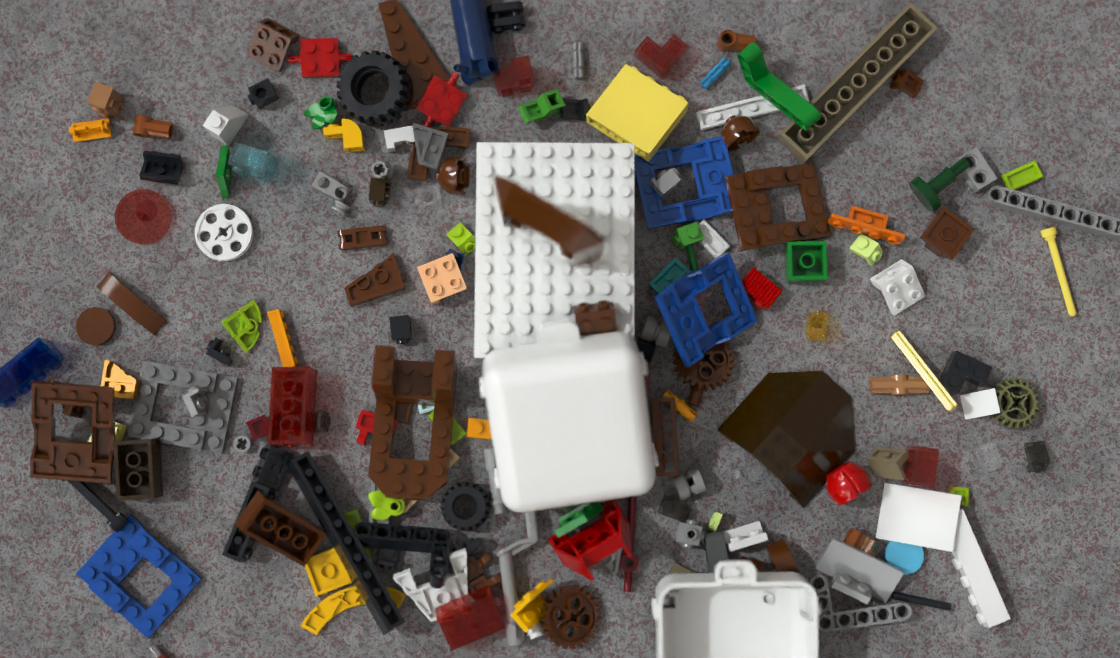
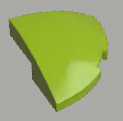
[221,300,262,353]

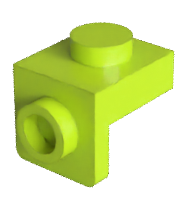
[446,222,476,256]

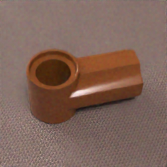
[717,30,756,52]
[133,115,173,139]

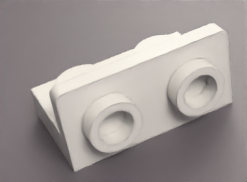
[724,521,768,551]

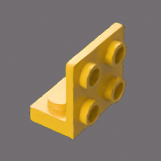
[510,578,554,633]

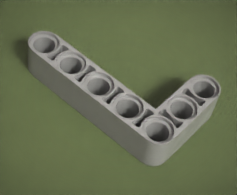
[807,574,912,632]

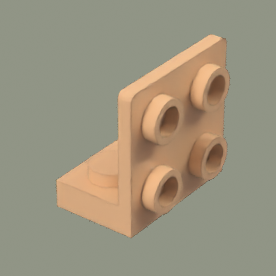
[417,253,467,305]

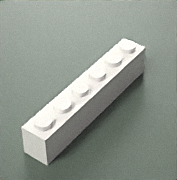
[949,509,1010,628]

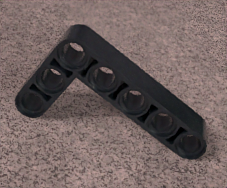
[354,522,450,589]

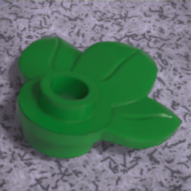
[303,96,338,130]

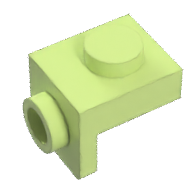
[850,234,883,266]

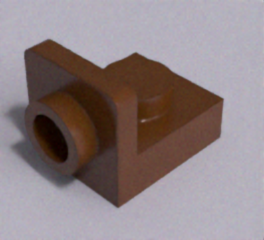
[889,70,923,98]

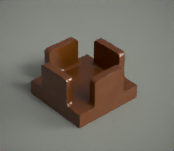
[920,207,975,260]

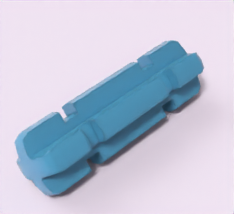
[700,57,731,89]

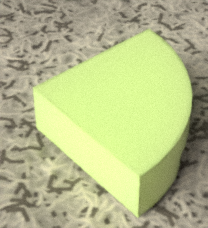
[707,512,723,532]

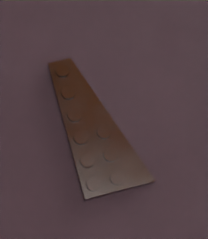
[378,0,449,111]

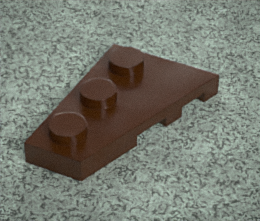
[344,253,405,307]

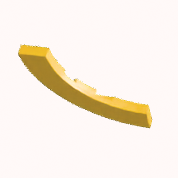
[301,586,407,635]

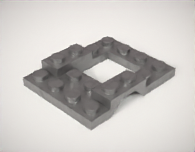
[127,361,239,454]

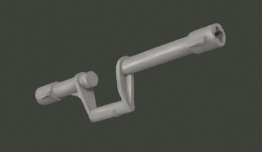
[483,448,540,646]

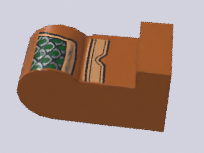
[843,528,883,558]

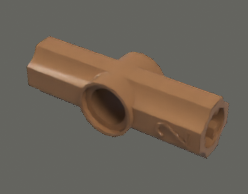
[869,375,930,395]

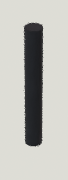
[892,591,952,611]

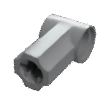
[371,159,396,181]

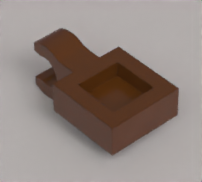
[467,552,493,582]
[467,572,502,602]

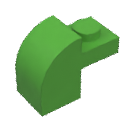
[518,89,566,124]

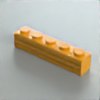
[267,309,298,370]

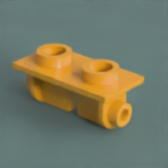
[69,118,111,142]

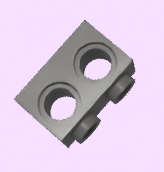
[953,147,997,194]

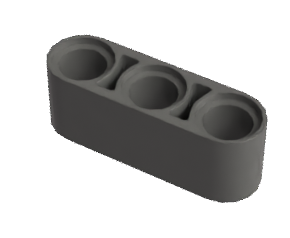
[704,531,728,573]

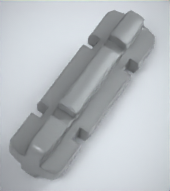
[573,42,584,79]

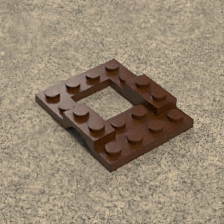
[725,163,831,252]
[30,381,116,483]

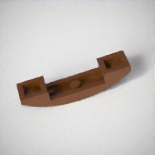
[96,272,167,335]

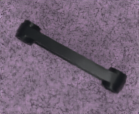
[62,480,129,533]

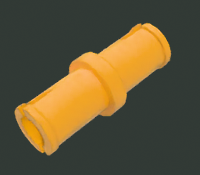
[661,389,698,423]

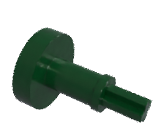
[909,157,970,212]

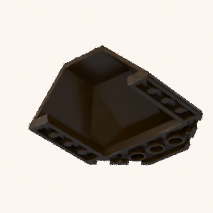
[717,371,855,508]

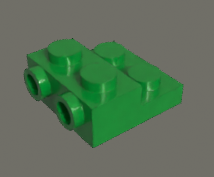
[554,501,603,538]

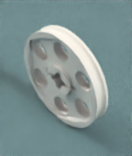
[195,204,253,261]

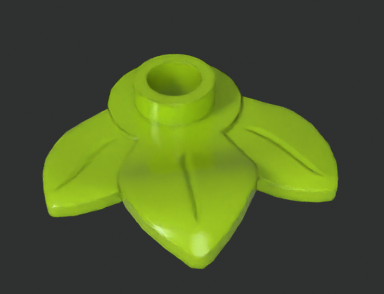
[368,490,405,521]

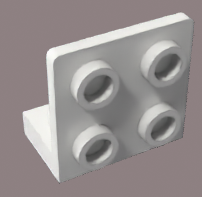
[870,259,925,316]

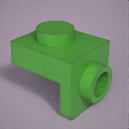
[672,222,704,250]

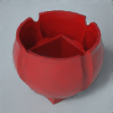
[826,462,873,506]

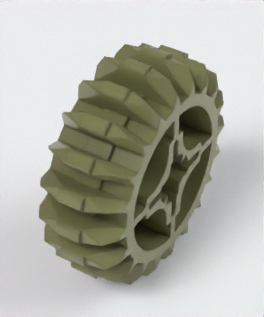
[992,377,1042,430]

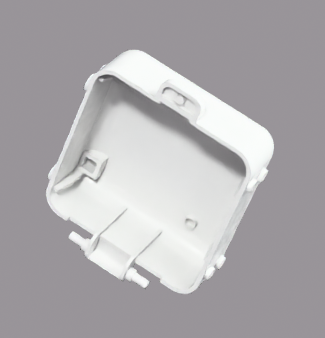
[479,320,659,513]
[651,560,821,658]

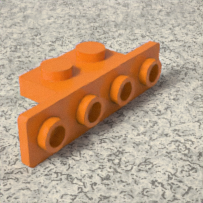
[827,206,906,245]

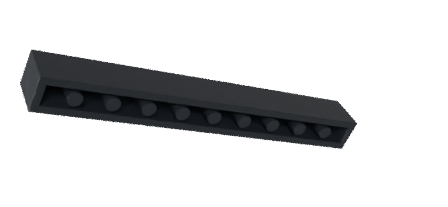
[288,451,406,635]

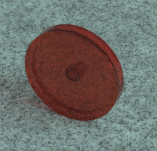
[115,189,172,245]

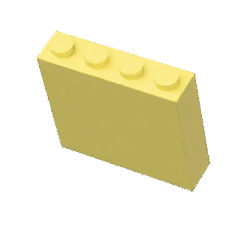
[586,64,688,162]

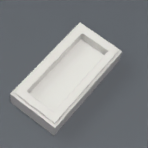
[698,220,730,259]

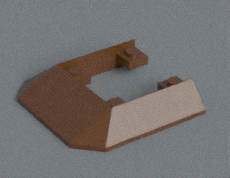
[494,175,605,267]

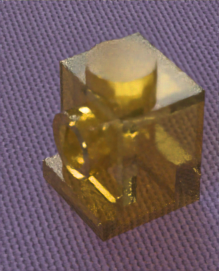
[805,311,830,342]

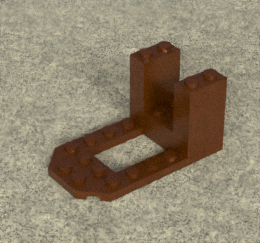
[368,345,457,501]

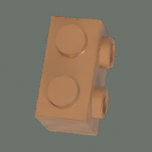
[87,81,124,119]

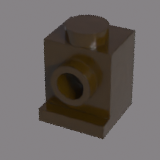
[369,178,392,208]

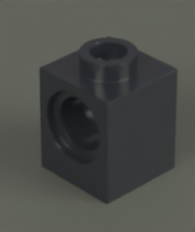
[247,78,279,109]
[389,315,412,344]

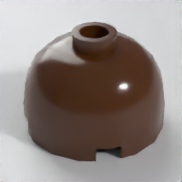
[721,115,760,151]
[436,157,470,195]

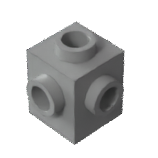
[674,520,705,549]

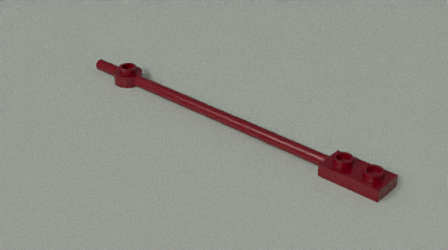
[619,361,651,592]

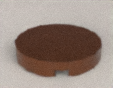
[76,307,116,346]

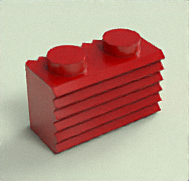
[741,267,782,310]

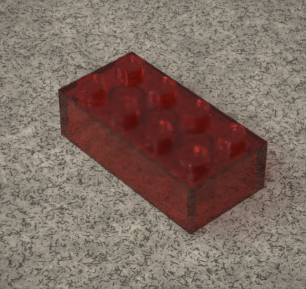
[267,366,317,448]

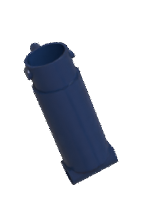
[450,0,499,86]

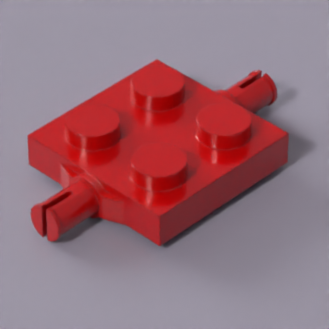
[288,38,353,78]
[415,71,467,128]

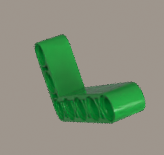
[737,42,821,130]

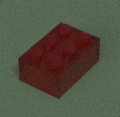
[435,585,506,651]

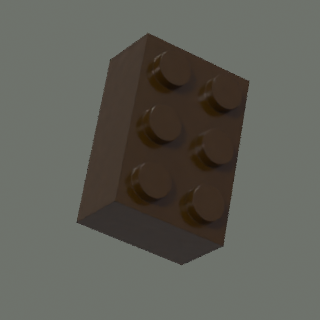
[113,438,163,500]

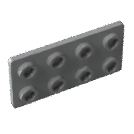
[816,538,904,604]

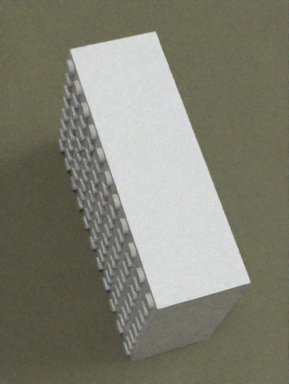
[474,142,634,364]

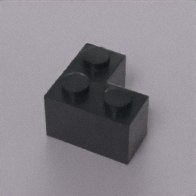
[939,351,992,395]

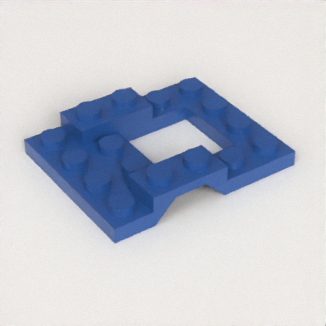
[634,136,733,230]
[655,253,758,367]
[76,514,202,639]

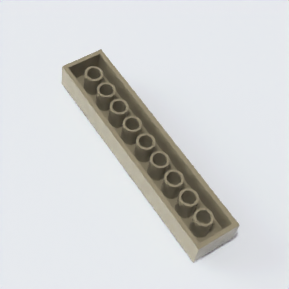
[776,2,938,164]

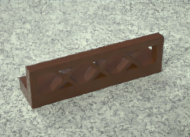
[651,397,680,477]

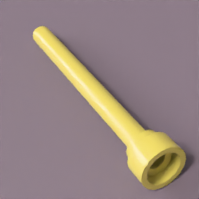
[1040,227,1076,317]

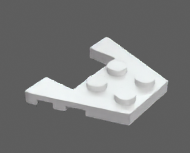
[393,548,468,622]

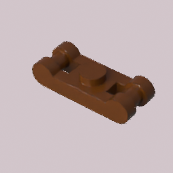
[337,225,388,250]

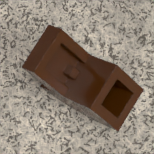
[766,539,798,573]

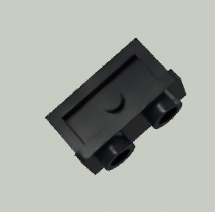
[139,151,184,185]

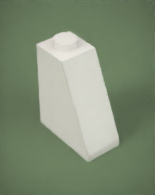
[203,105,249,146]

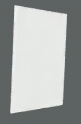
[876,483,961,552]

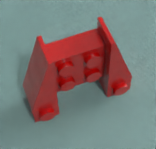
[548,499,632,581]

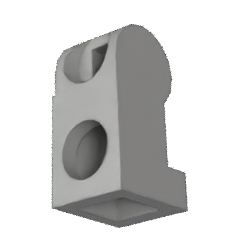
[311,171,350,203]

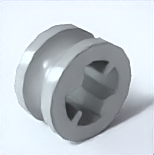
[331,200,350,217]
[233,435,252,453]

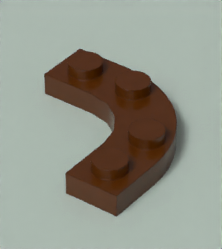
[407,126,471,181]

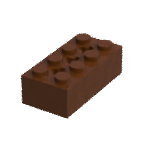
[235,491,327,567]

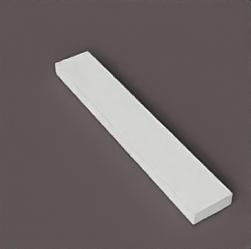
[696,84,810,131]

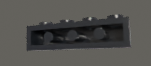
[222,481,276,562]

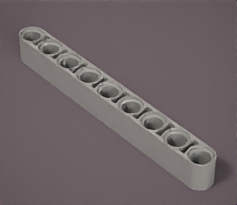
[984,186,1120,241]

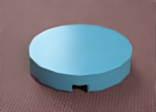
[884,541,924,575]

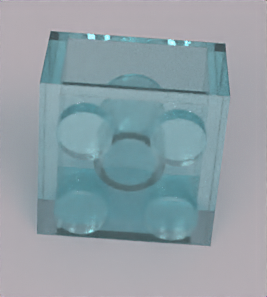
[228,142,278,183]

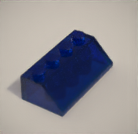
[0,337,65,408]

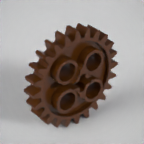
[672,342,735,392]
[539,584,602,650]

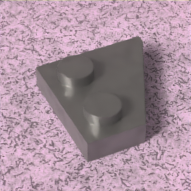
[412,123,448,171]

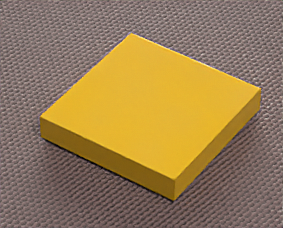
[305,548,353,597]

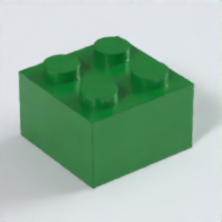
[784,241,828,283]

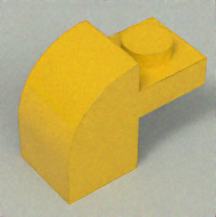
[323,118,365,152]

